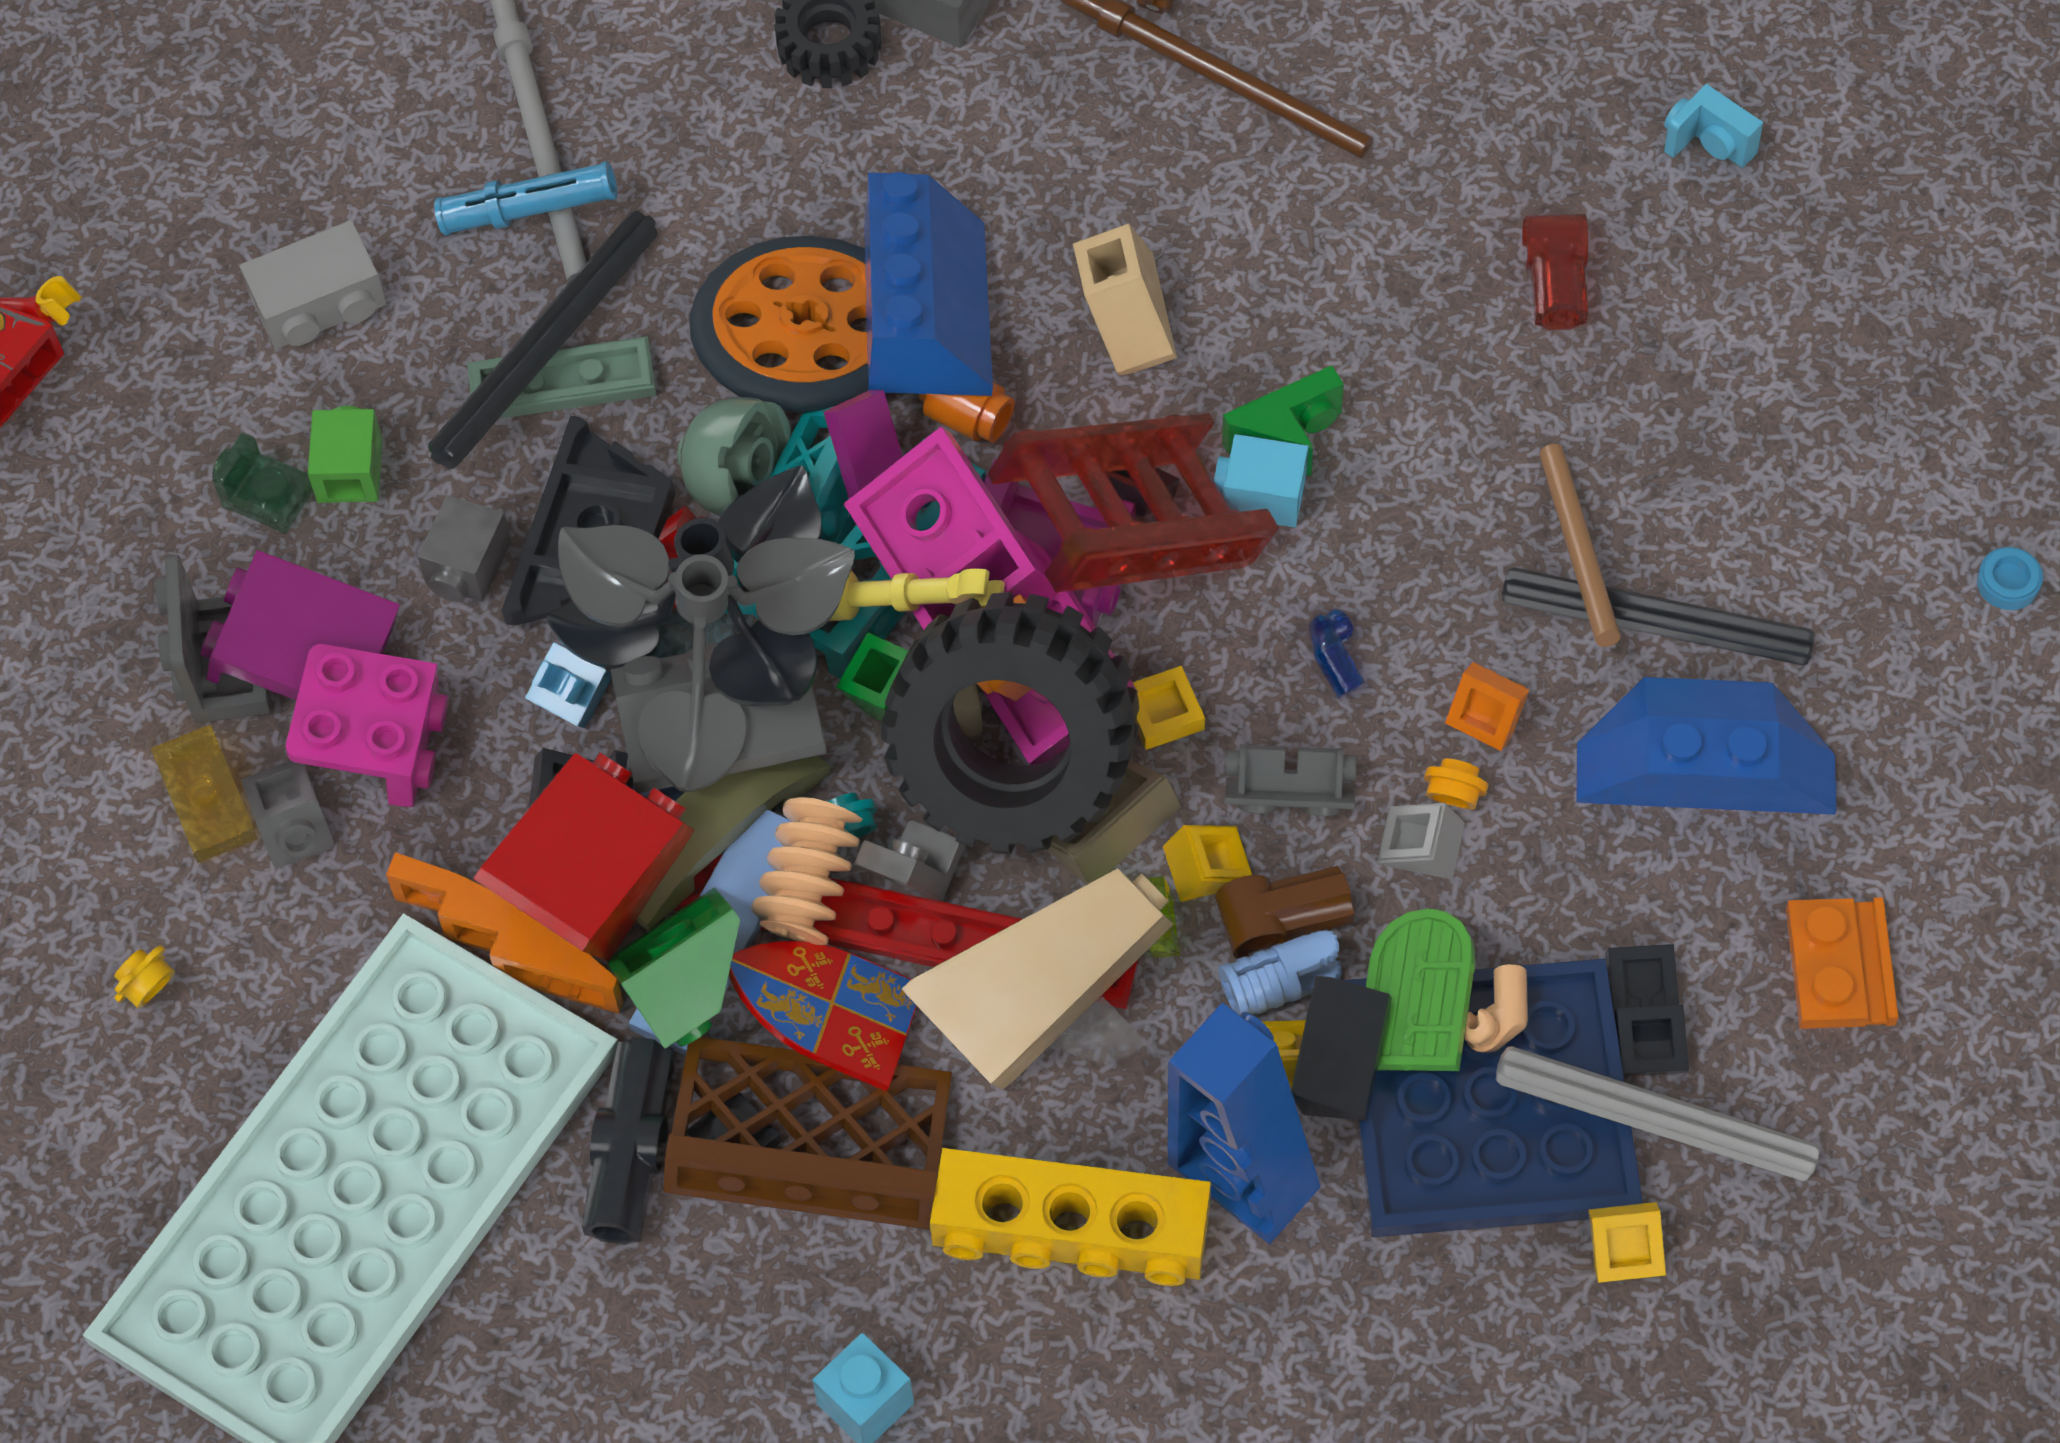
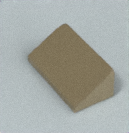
[1047,759,1181,885]

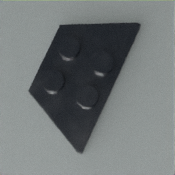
[501,415,676,626]

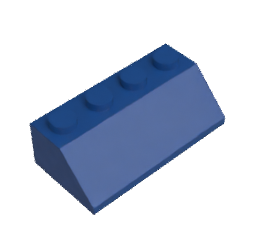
[864,172,993,396]

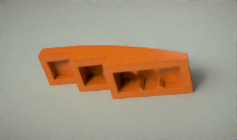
[386,852,624,1014]

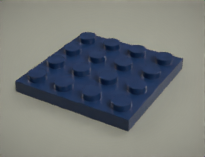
[1343,959,1643,1237]

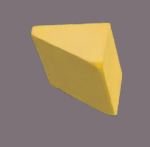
[1163,825,1252,902]

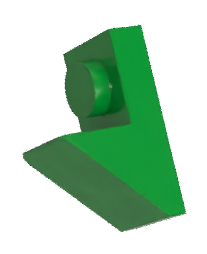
[1222,365,1344,476]

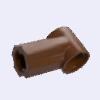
[1215,865,1354,959]

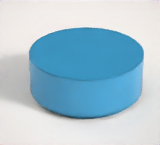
[1977,547,2043,610]

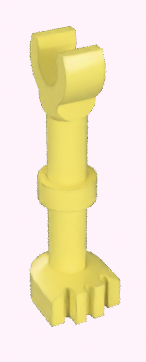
[829,569,1005,621]

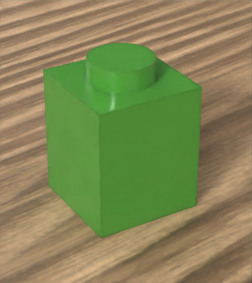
[308,406,383,503]

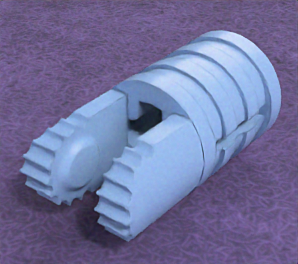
[1218,929,1342,1015]

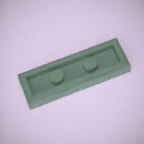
[467,336,657,419]

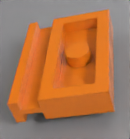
[1786,897,1898,1029]

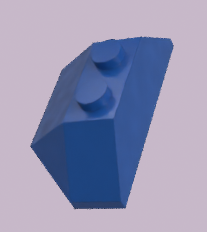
[1576,677,1836,815]

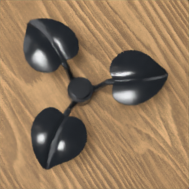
[546,465,823,706]

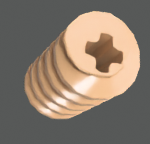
[751,797,863,945]

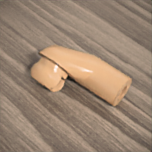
[1464,964,1528,1052]

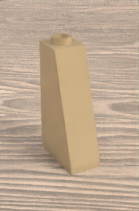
[902,868,1174,1090]

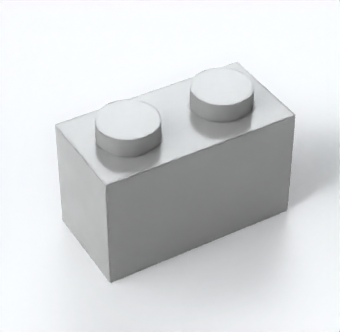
[239,220,387,349]

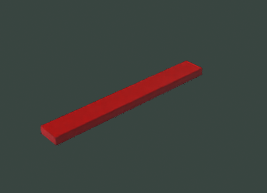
[673,854,1140,1009]

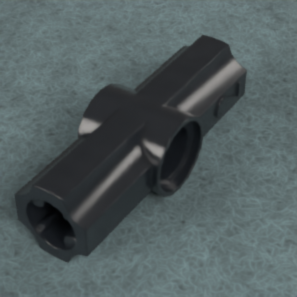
[582,1037,675,1245]

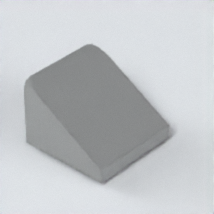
[1377,803,1465,879]

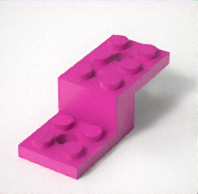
[844,426,1139,765]

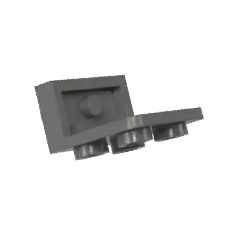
[155,555,271,723]

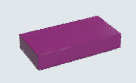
[823,390,903,499]

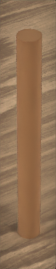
[1539,444,1621,647]

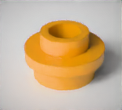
[1424,758,1489,810]

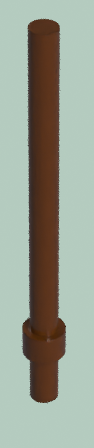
[1061,0,1373,158]

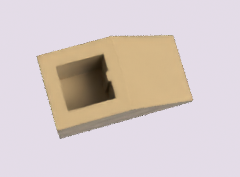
[1073,224,1177,376]

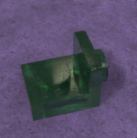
[212,432,313,534]

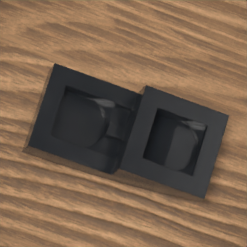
[1605,944,1689,1076]

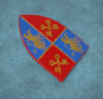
[728,941,917,1091]

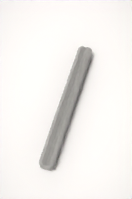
[1496,1046,1819,1181]

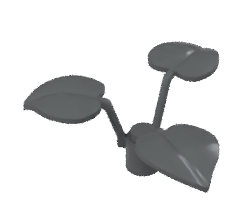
[558,525,855,792]

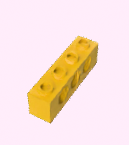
[930,1148,1211,1286]

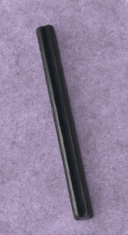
[428,210,658,470]

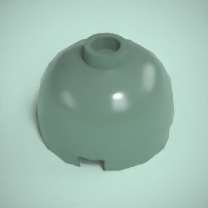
[677,397,792,516]

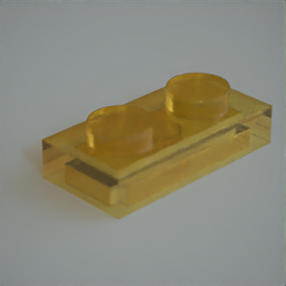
[151,724,258,864]

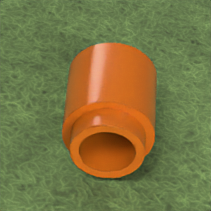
[919,382,1015,443]

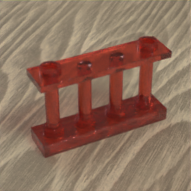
[987,413,1279,593]

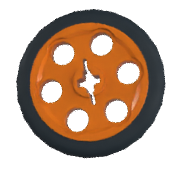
[689,236,868,412]

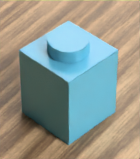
[1213,434,1308,528]
[812,1333,914,1443]

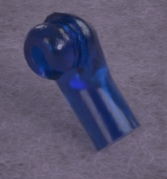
[1308,609,1366,699]

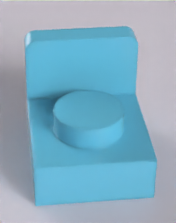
[1664,84,1763,168]

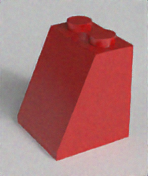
[473,752,695,961]

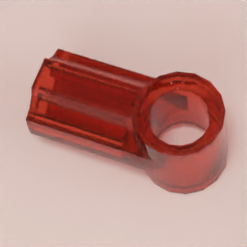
[1522,214,1588,330]

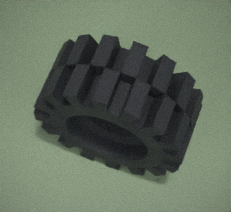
[774,0,882,88]

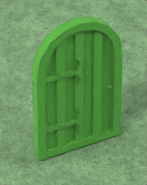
[1366,908,1475,1071]

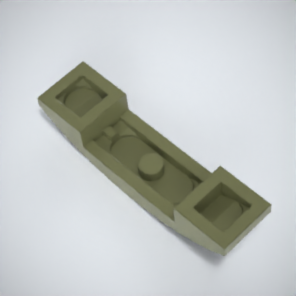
[636,755,831,931]

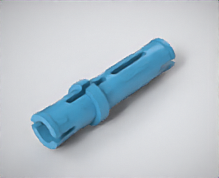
[434,161,618,236]

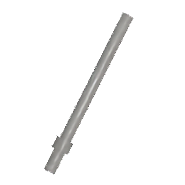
[490,0,587,283]

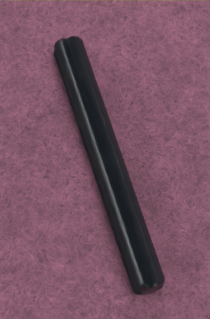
[1502,567,1815,665]

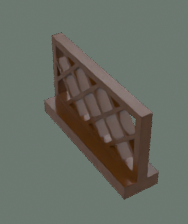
[663,1037,952,1230]

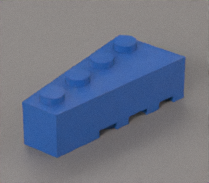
[1167,1002,1321,1245]

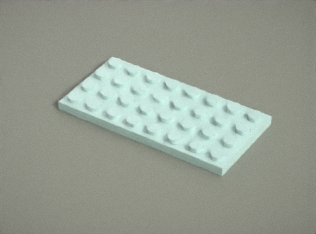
[83,913,618,1443]

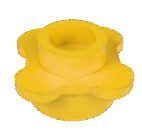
[114,945,175,1009]

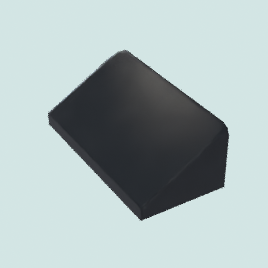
[1291,976,1392,1121]

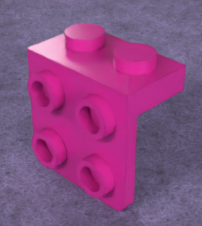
[286,644,449,807]

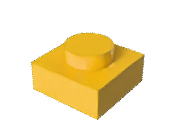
[1132,666,1205,750]
[1589,1202,1666,1283]

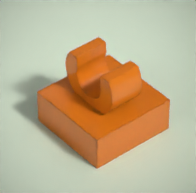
[1445,662,1530,751]

